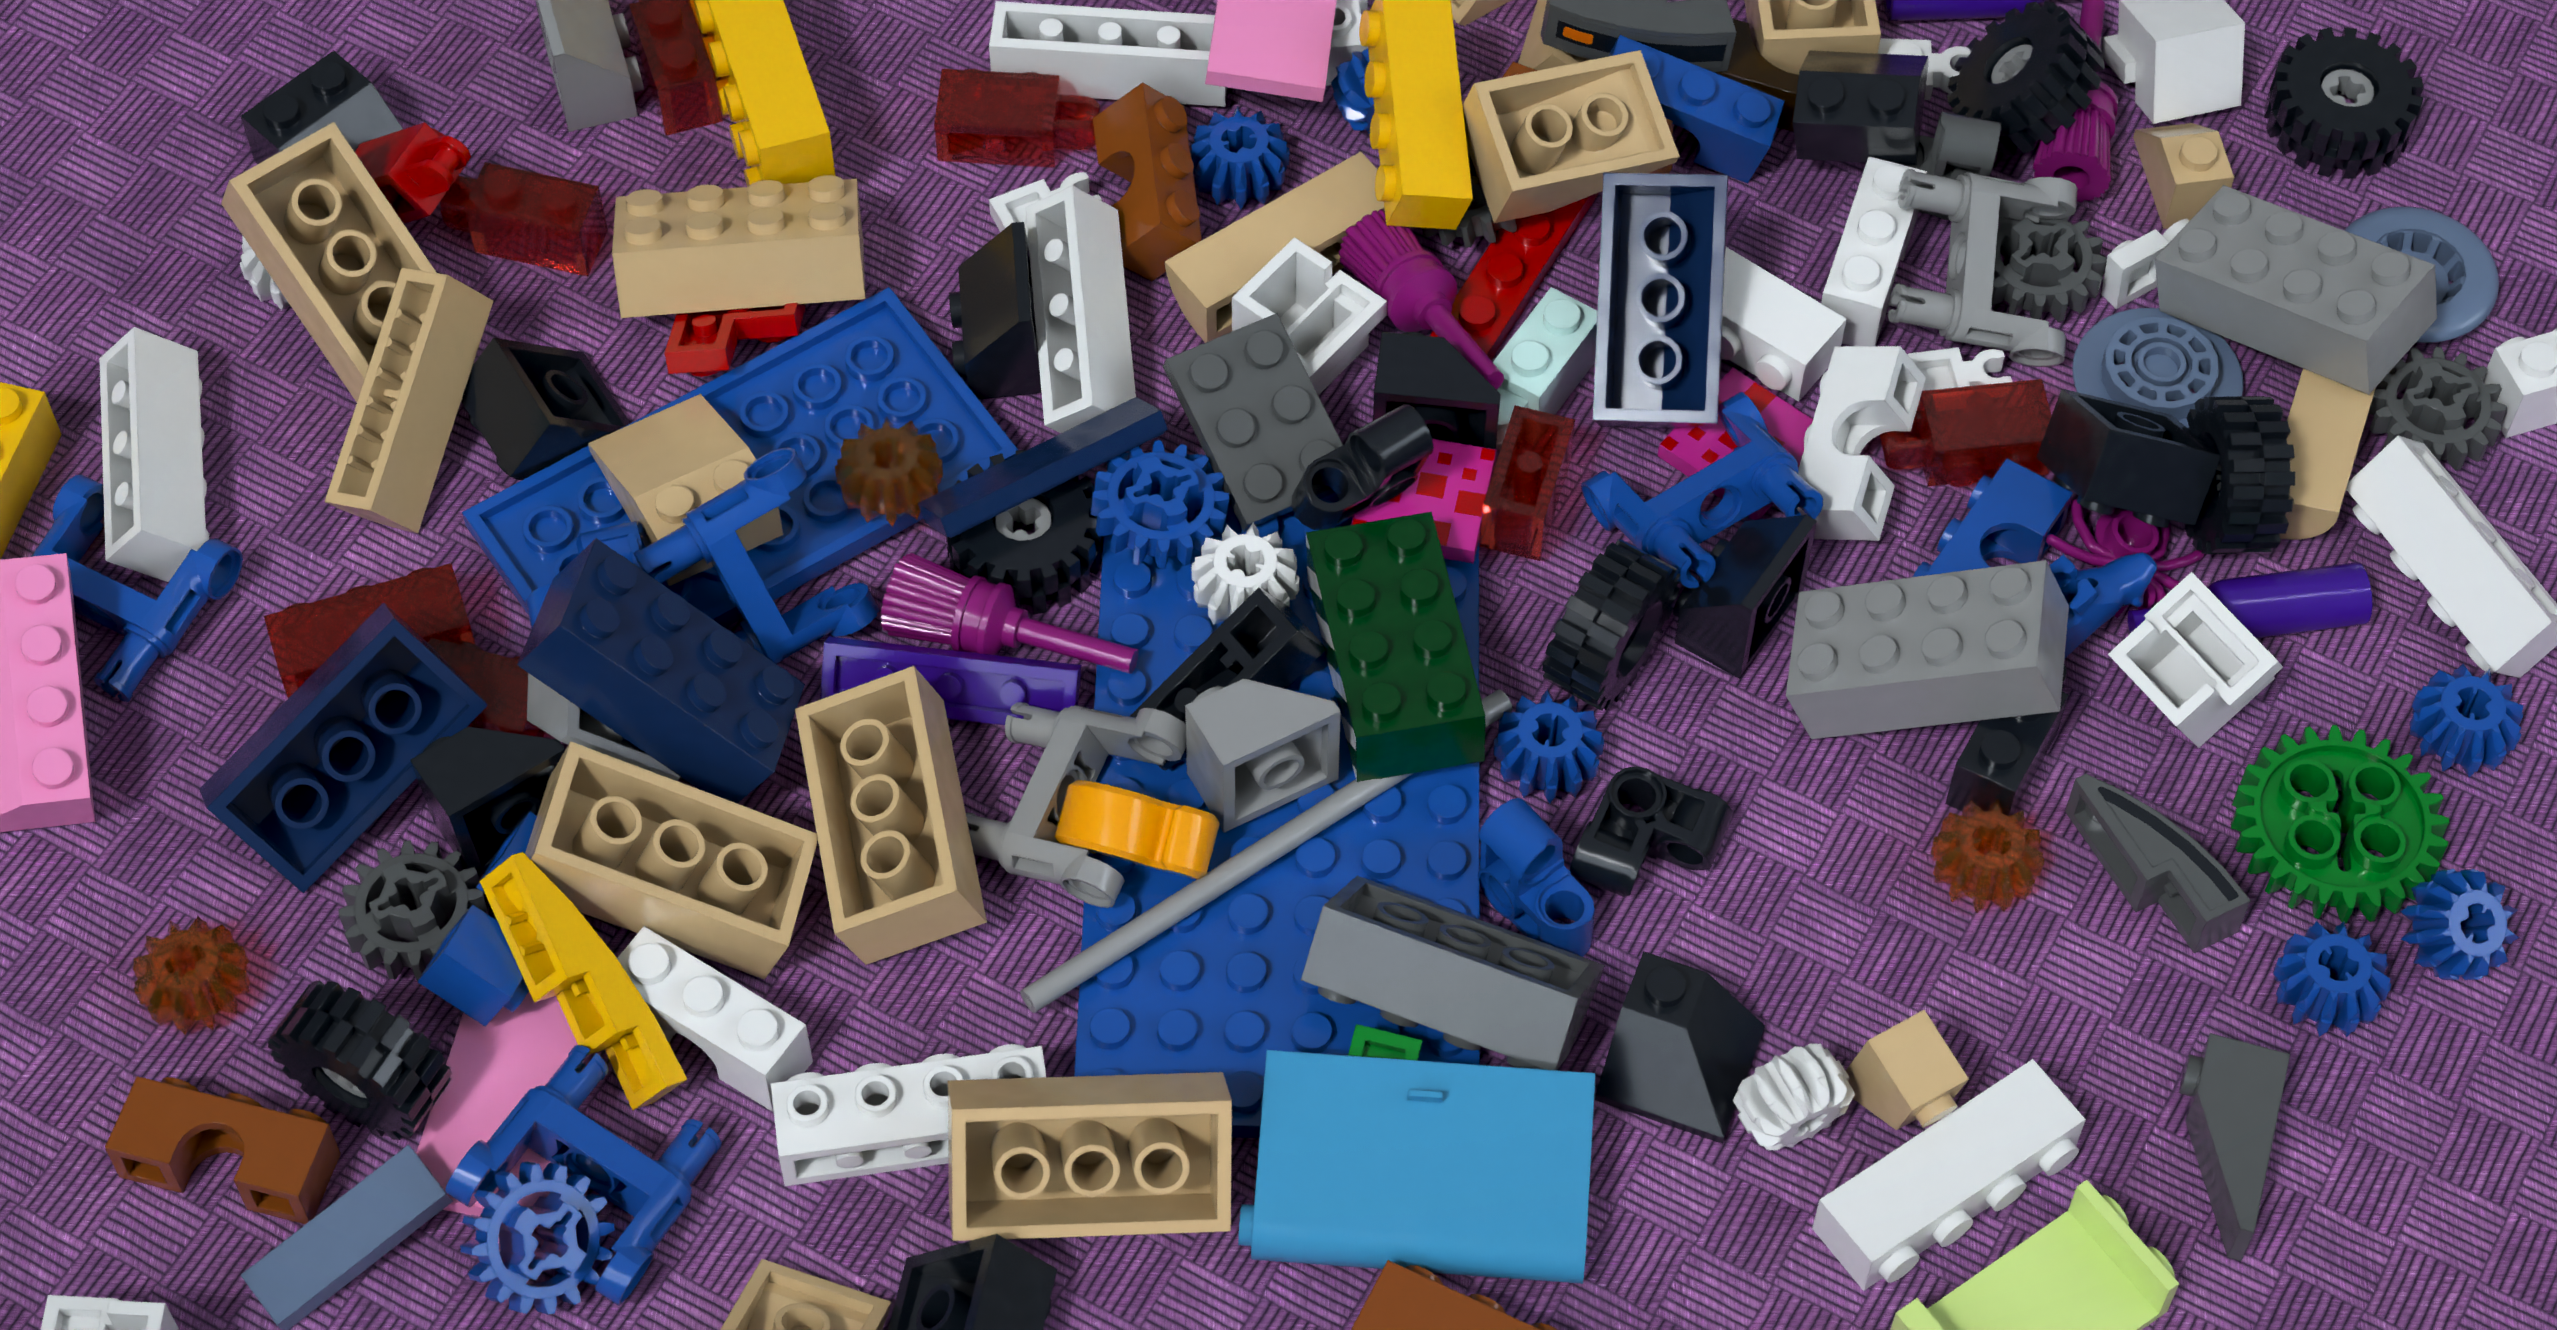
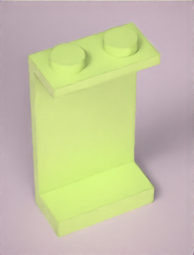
[1890,1180,2179,1330]

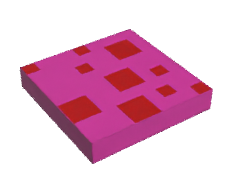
[1658,368,1813,520]
[1351,439,1496,564]

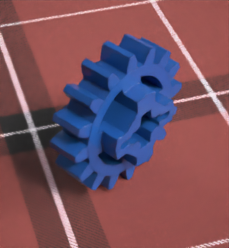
[1091,440,1229,569]
[460,1162,615,1315]

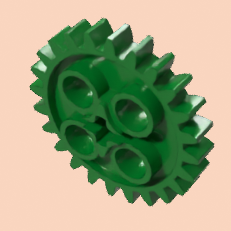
[2230,725,2449,923]

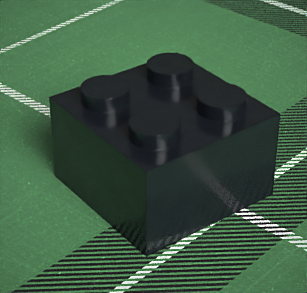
[2036,389,2221,528]

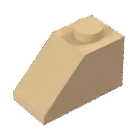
[2133,123,2234,229]
[1846,1010,1969,1131]

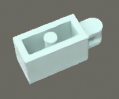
[1493,287,1597,450]

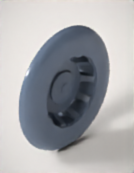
[2344,207,2499,343]
[2072,308,2243,428]

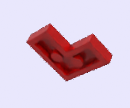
[664,303,806,377]

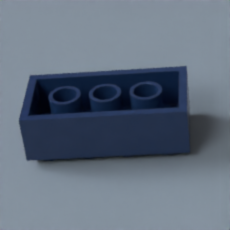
[517,538,805,804]

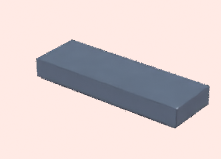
[241,1145,453,1330]

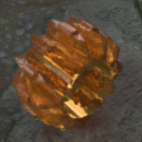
[835,416,943,527]
[1930,799,2044,914]
[133,916,250,1035]

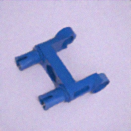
[1581,392,1823,588]
[633,448,879,664]
[31,475,243,702]
[445,1045,721,1306]

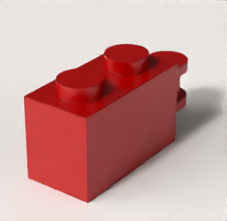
[355,122,471,224]

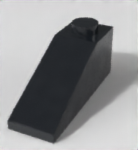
[1130,587,1326,771]

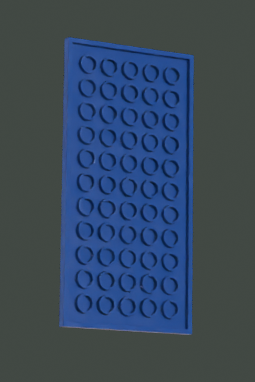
[1074,453,1479,1138]

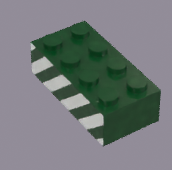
[1306,512,1485,782]

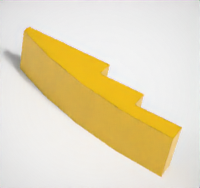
[479,852,688,1110]

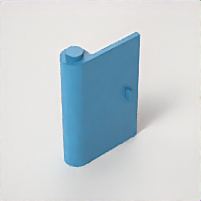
[1238,1050,1595,1284]

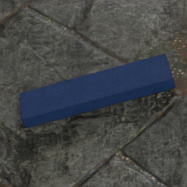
[918,397,1168,538]

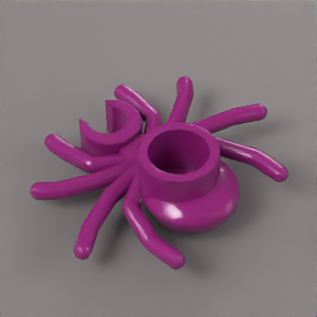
[2046,499,2204,618]

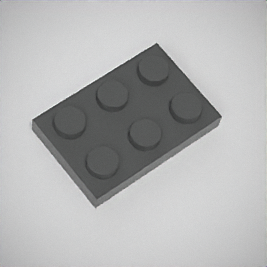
[1163,313,1343,532]

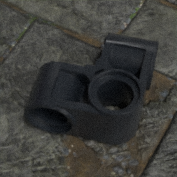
[1292,404,1434,530]
[1569,766,1733,897]

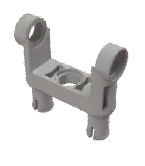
[1888,169,2078,367]
[966,702,1186,908]

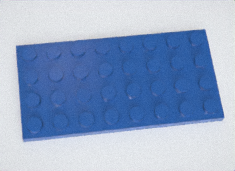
[462,287,1018,628]

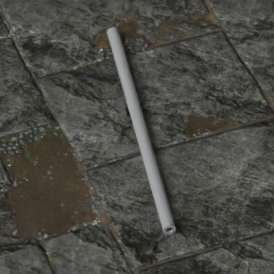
[1020,689,1512,1013]

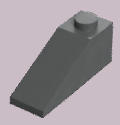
[2179,1033,2290,1261]

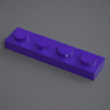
[820,636,1081,725]

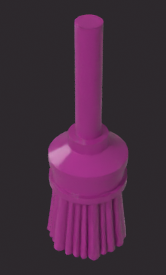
[2033,0,2118,202]
[1339,209,1504,390]
[881,553,1139,674]

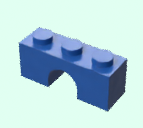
[1609,35,1784,184]
[1913,458,2073,577]
[418,812,537,1026]

